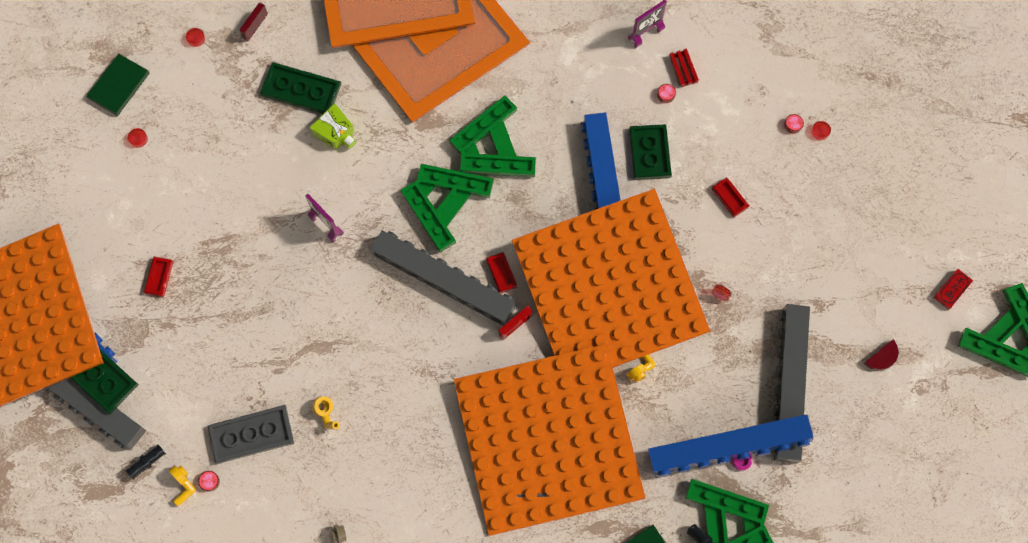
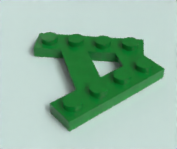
[449,95,536,177]
[400,164,494,253]
[957,283,1028,377]
[685,479,774,543]

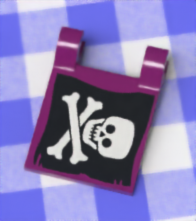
[628,0,667,48]
[305,194,344,242]

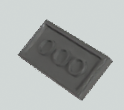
[208,405,295,464]

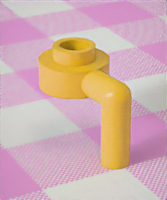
[626,355,656,383]
[312,396,340,429]
[169,465,196,506]

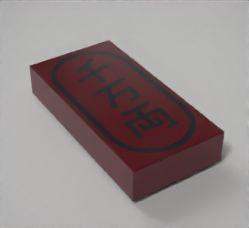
[240,2,268,41]

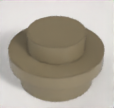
[331,524,347,543]

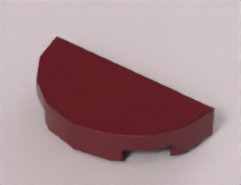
[863,339,899,370]

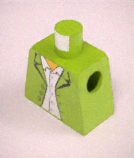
[310,103,356,149]

